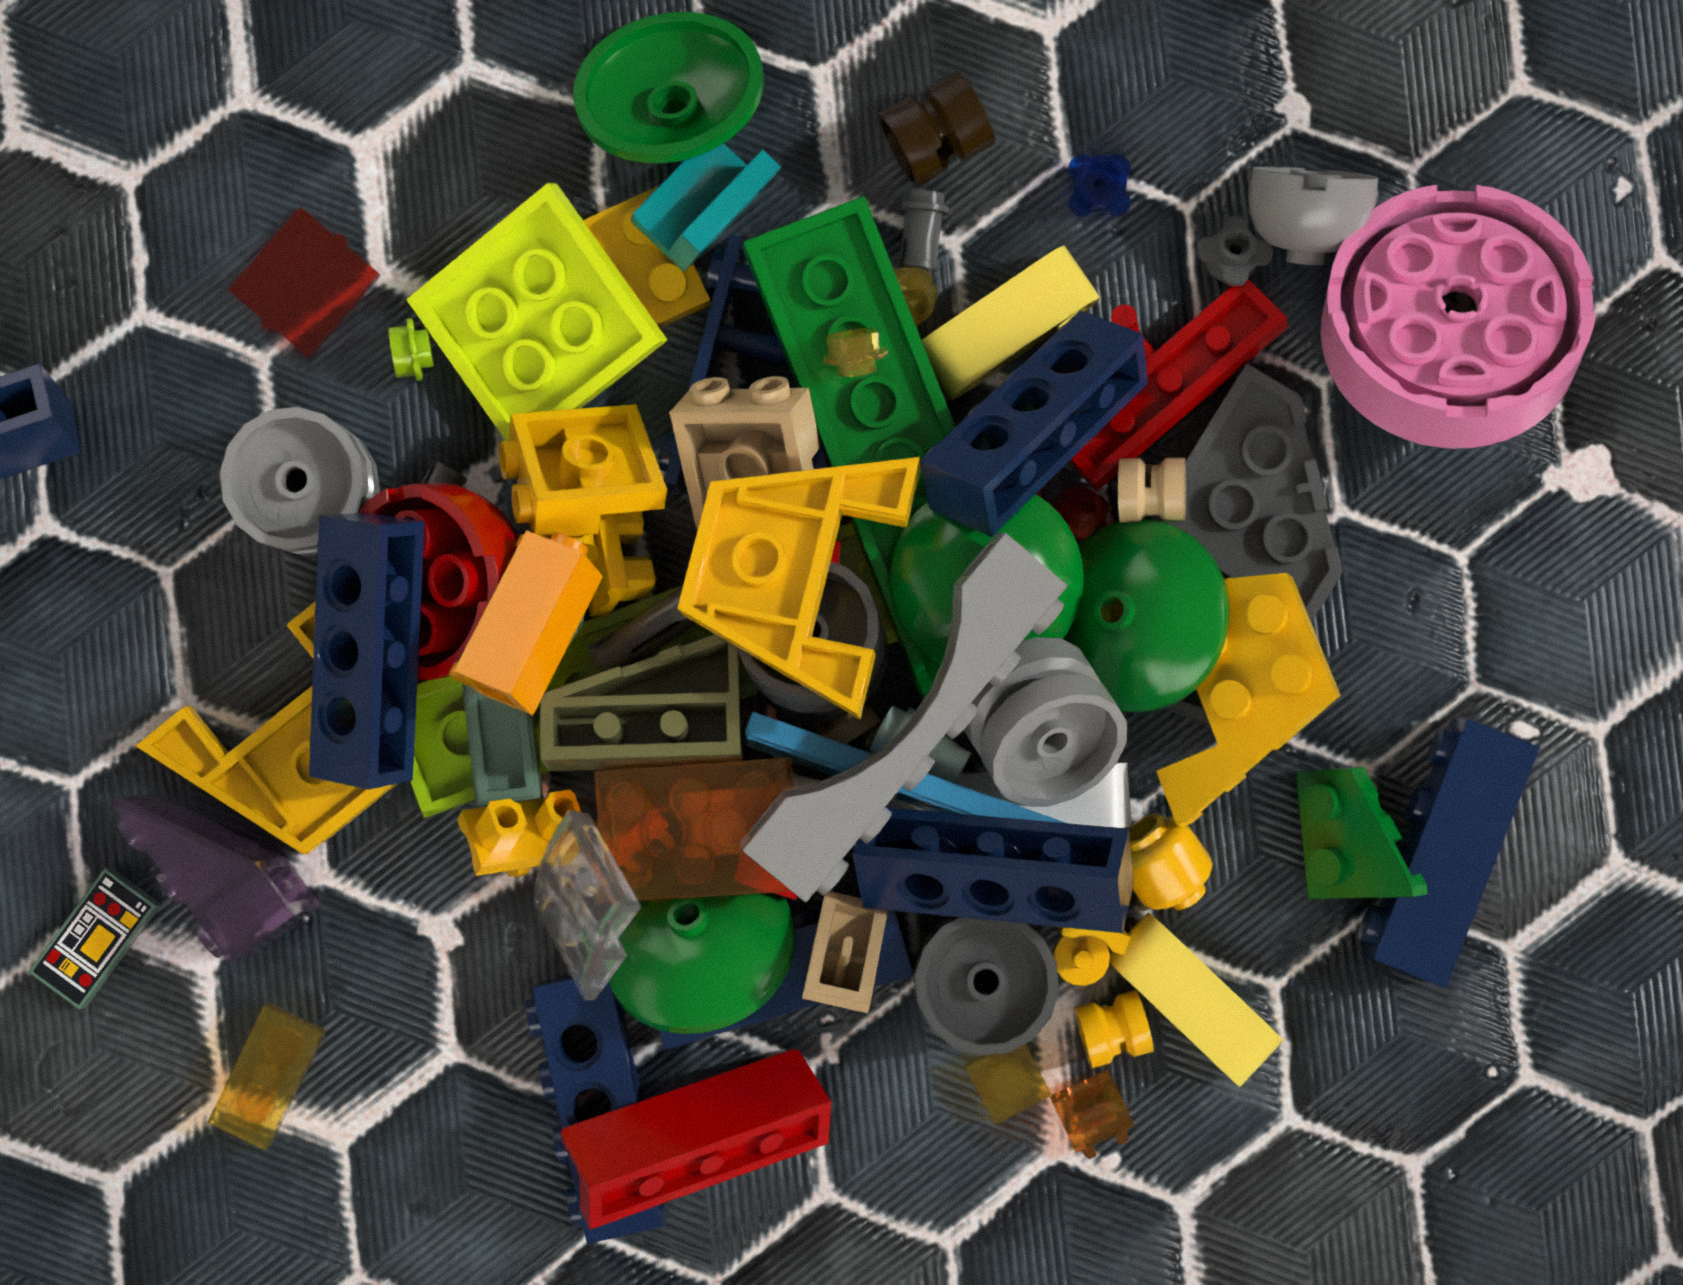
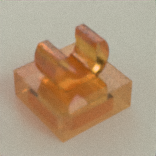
[1049,1070,1135,1159]

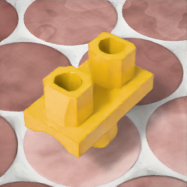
[571,511,655,617]
[457,789,589,877]
[1053,927,1130,986]

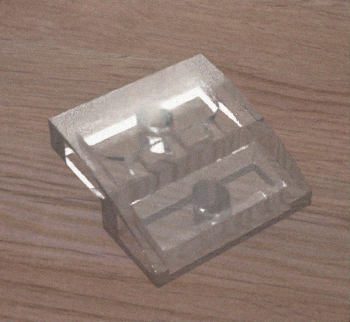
[534,810,641,1001]

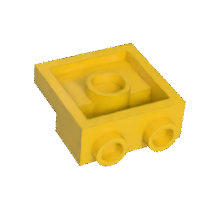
[499,404,667,539]

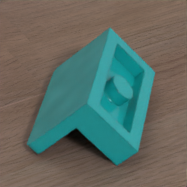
[631,143,781,273]

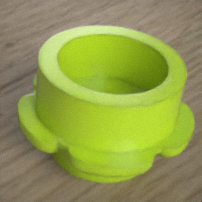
[388,318,434,381]

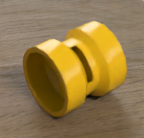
[1074,990,1154,1069]

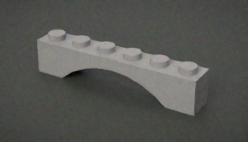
[740,533,1068,902]

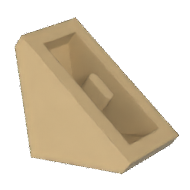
[802,891,888,1013]

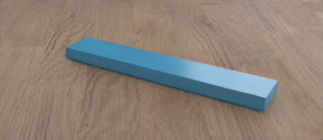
[744,712,1066,823]

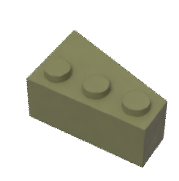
[540,634,744,771]

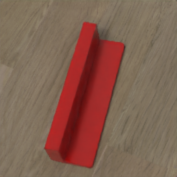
[561,1049,831,1230]

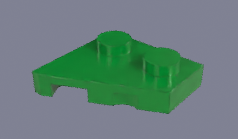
[1296,767,1428,899]

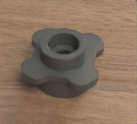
[1196,216,1273,287]

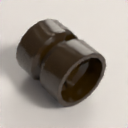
[878,71,995,187]

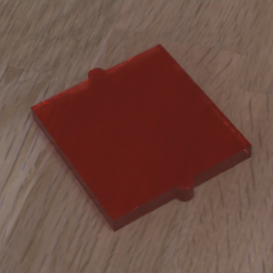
[228,207,381,359]

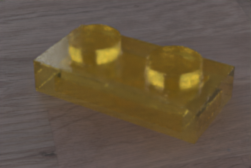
[207,1003,327,1150]

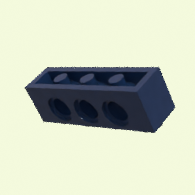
[920,310,1148,537]
[309,513,425,790]
[852,808,1134,933]
[525,967,668,1244]

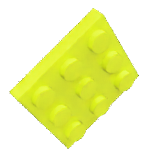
[406,183,668,441]

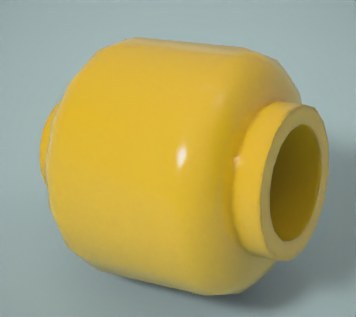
[1128,813,1213,911]

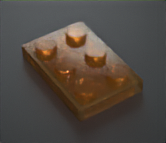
[594,757,794,903]

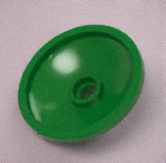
[573,12,764,163]
[889,494,1084,665]
[1063,519,1229,712]
[603,860,796,1034]

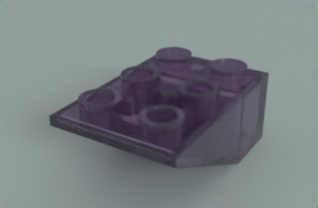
[112,794,322,963]

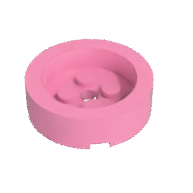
[1320,185,1596,449]

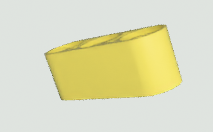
[922,245,1101,401]
[1109,912,1284,1087]

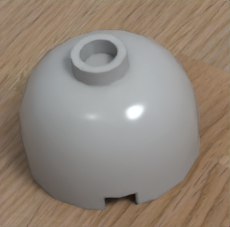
[1248,166,1379,265]

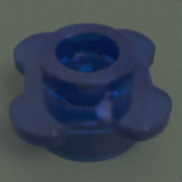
[1068,154,1131,217]

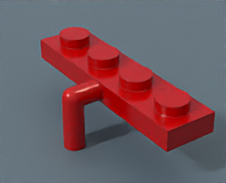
[1069,279,1288,492]

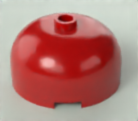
[358,483,519,680]

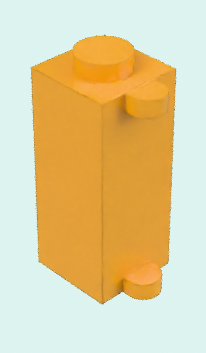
[448,530,603,716]

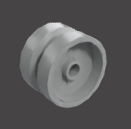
[220,407,380,556]
[964,637,1127,807]

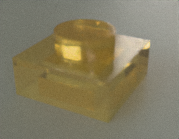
[964,1044,1052,1125]

